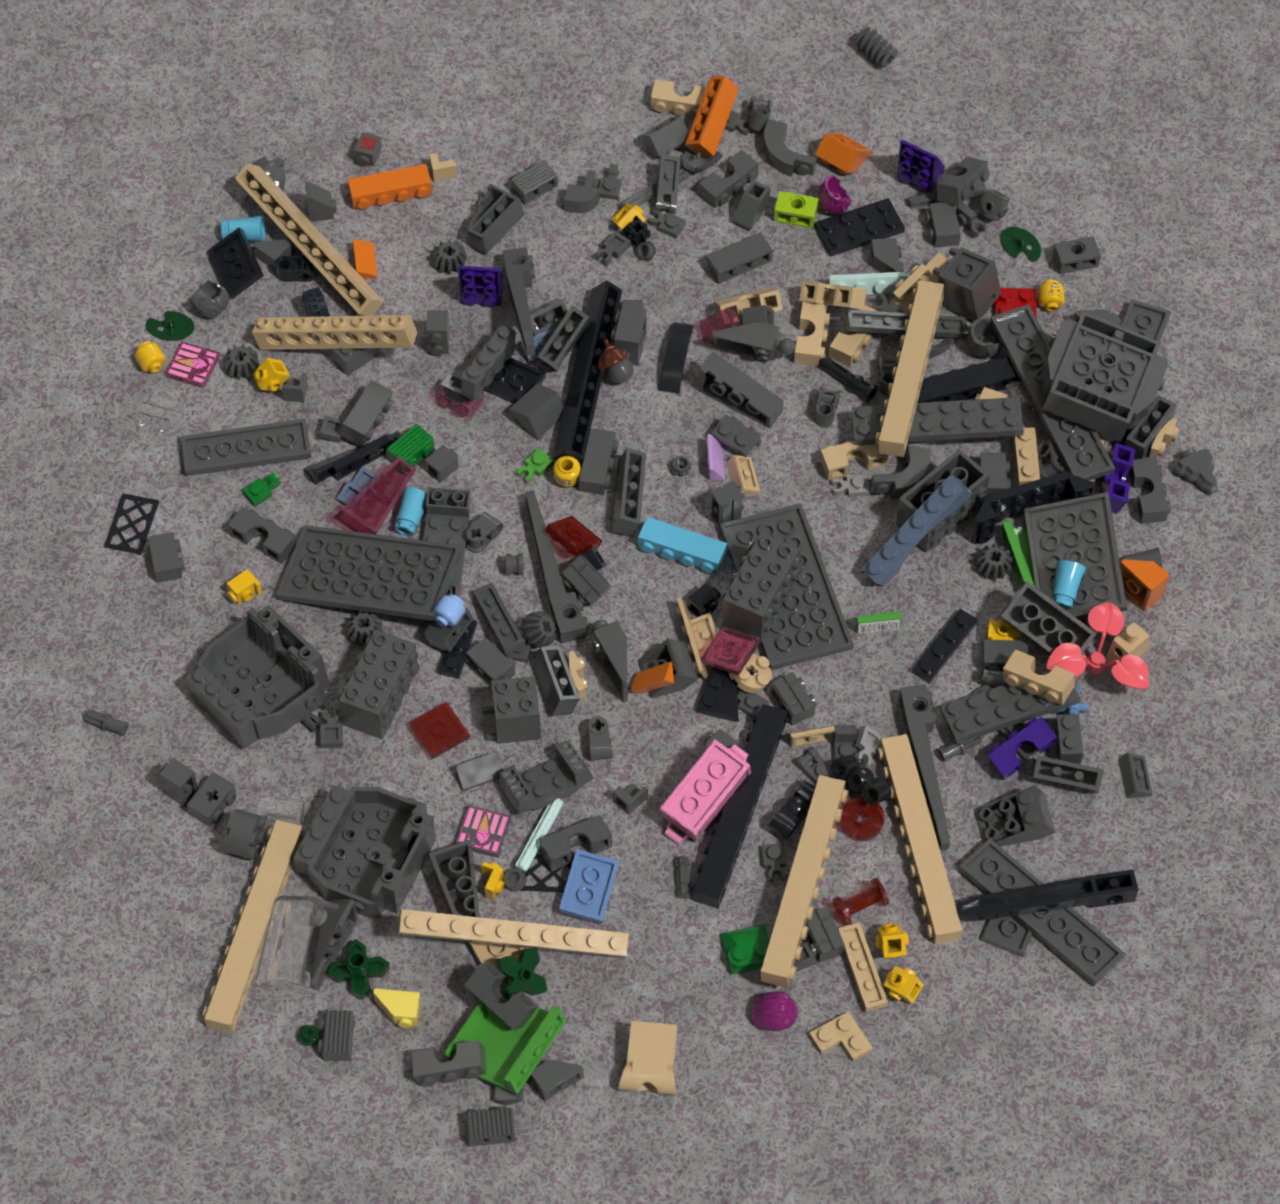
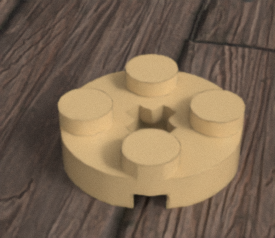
[728,653,772,693]

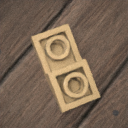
[1149,418,1179,459]
[569,651,588,701]

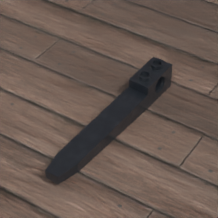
[956,869,1139,921]

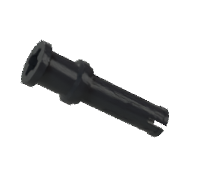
[819,356,878,402]

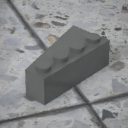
[699,352,783,429]
[429,839,480,917]

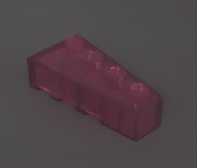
[333,457,416,534]

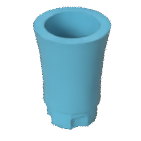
[221,215,266,242]
[394,487,427,537]
[1052,560,1086,610]

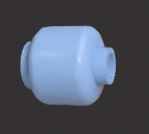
[433,594,465,627]

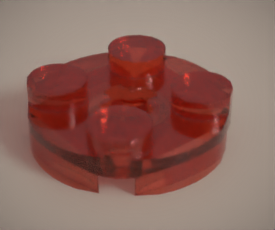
[840,797,885,841]

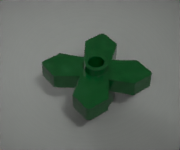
[327,939,390,1000]
[495,947,548,1000]

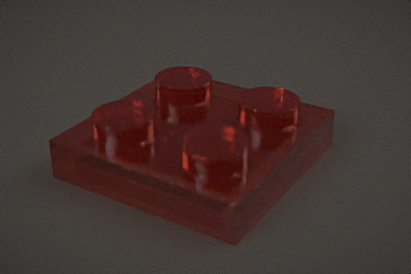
[545,516,603,556]
[409,702,470,759]

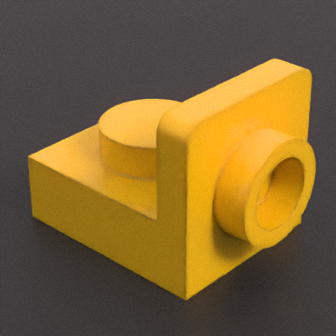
[611,202,646,229]

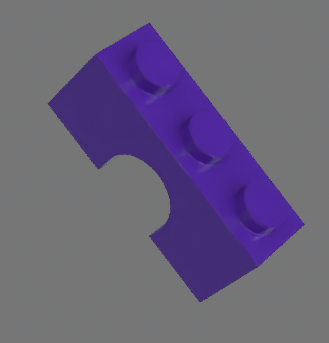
[1100,443,1135,514]
[988,717,1058,780]

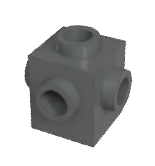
[976,189,1011,222]

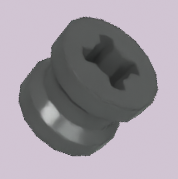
[506,553,523,575]

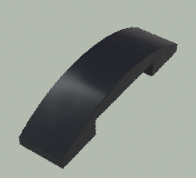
[659,322,694,394]

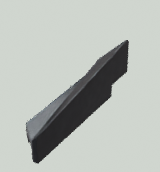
[304,431,402,485]

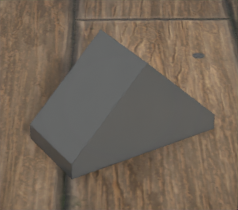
[253,239,295,271]

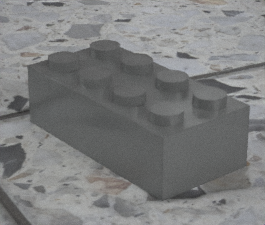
[997,581,1097,656]

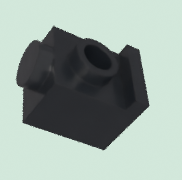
[687,583,721,617]

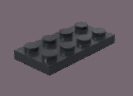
[815,198,905,257]

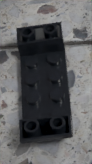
[972,471,1095,544]

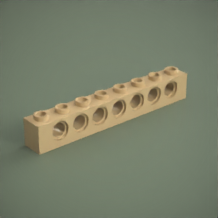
[252,315,418,350]

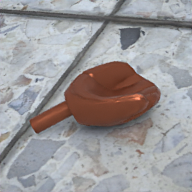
[598,339,627,371]

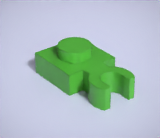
[517,448,554,484]

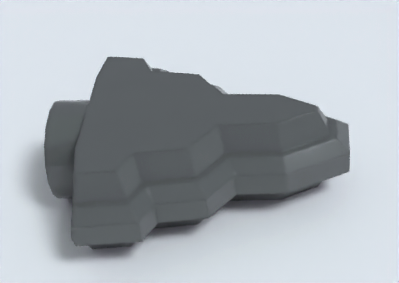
[1173,448,1218,494]

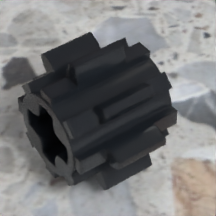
[625,220,650,246]

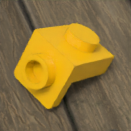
[481,862,505,900]

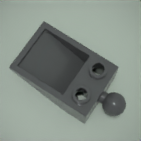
[712,322,795,362]
[592,620,628,702]

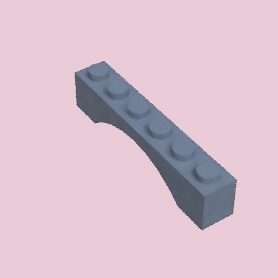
[862,476,973,586]

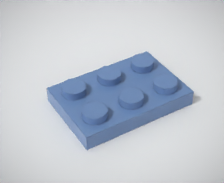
[558,849,620,924]

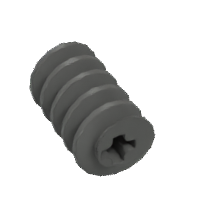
[855,27,898,67]

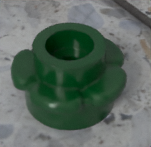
[297,1025,320,1046]

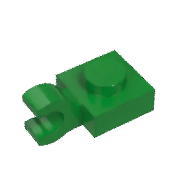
[242,472,281,507]

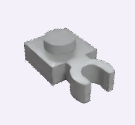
[832,474,870,497]
[854,725,882,767]

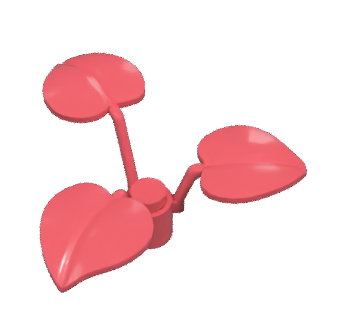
[1046,602,1149,689]

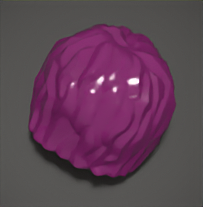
[818,175,851,214]
[752,991,798,1032]

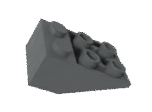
[975,785,1056,847]

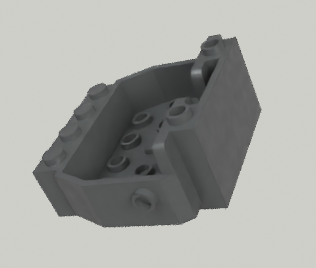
[1041,311,1168,441]
[186,605,330,749]
[293,785,436,918]

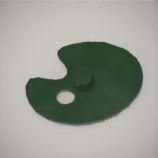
[1000,227,1041,262]
[146,311,194,341]

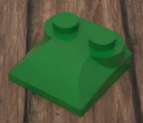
[720,924,770,975]

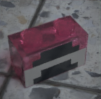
[435,374,484,419]

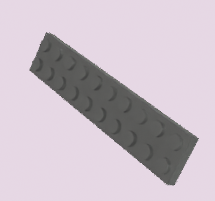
[990,305,1115,481]

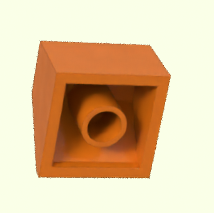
[815,132,873,175]
[1120,559,1170,612]

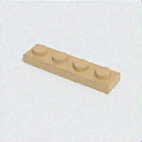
[838,922,888,1012]

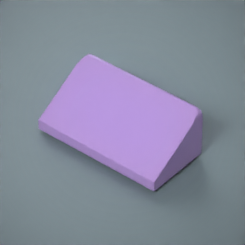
[706,434,725,481]

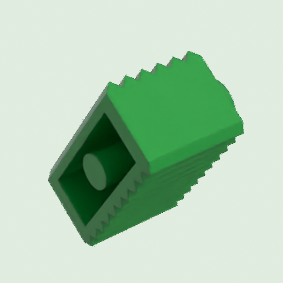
[386,424,435,473]

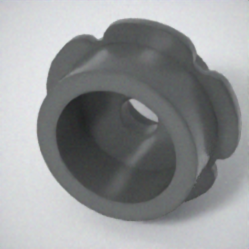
[637,241,656,261]
[671,456,692,476]

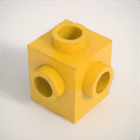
[253,358,290,392]
[875,923,909,958]
[884,966,924,1004]

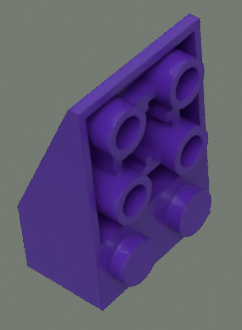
[897,139,945,193]
[458,265,504,307]

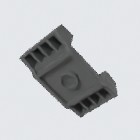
[499,740,594,814]

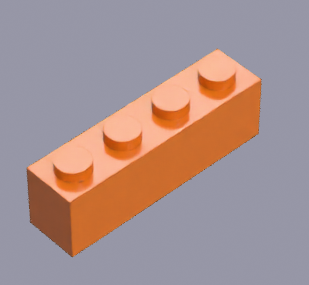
[685,75,739,157]
[348,164,432,209]

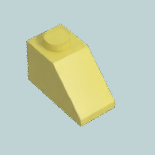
[374,988,421,1028]

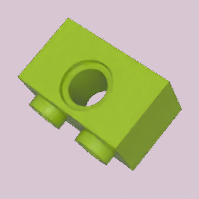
[774,191,819,229]

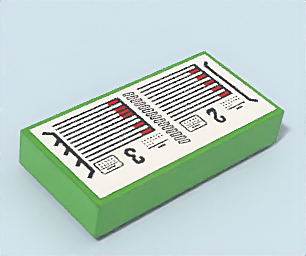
[856,612,901,633]

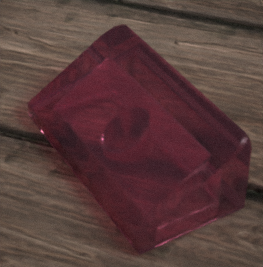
[700,306,741,342]

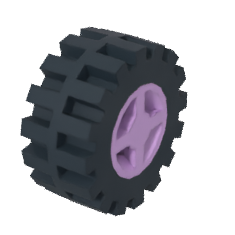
[302,287,330,317]

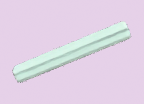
[516,799,564,872]

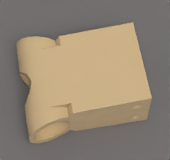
[619,1021,677,1095]

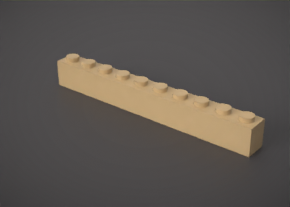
[235,163,384,316]
[876,280,944,457]
[877,734,963,945]
[761,775,848,988]
[203,820,304,1034]
[397,909,629,958]

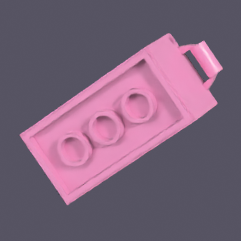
[660,739,751,845]

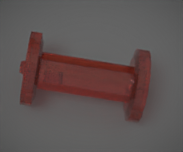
[833,878,889,925]

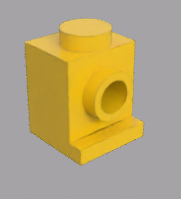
[227,569,262,604]
[987,618,1019,640]

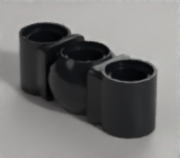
[830,755,892,805]
[768,780,815,839]

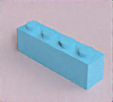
[638,517,727,574]

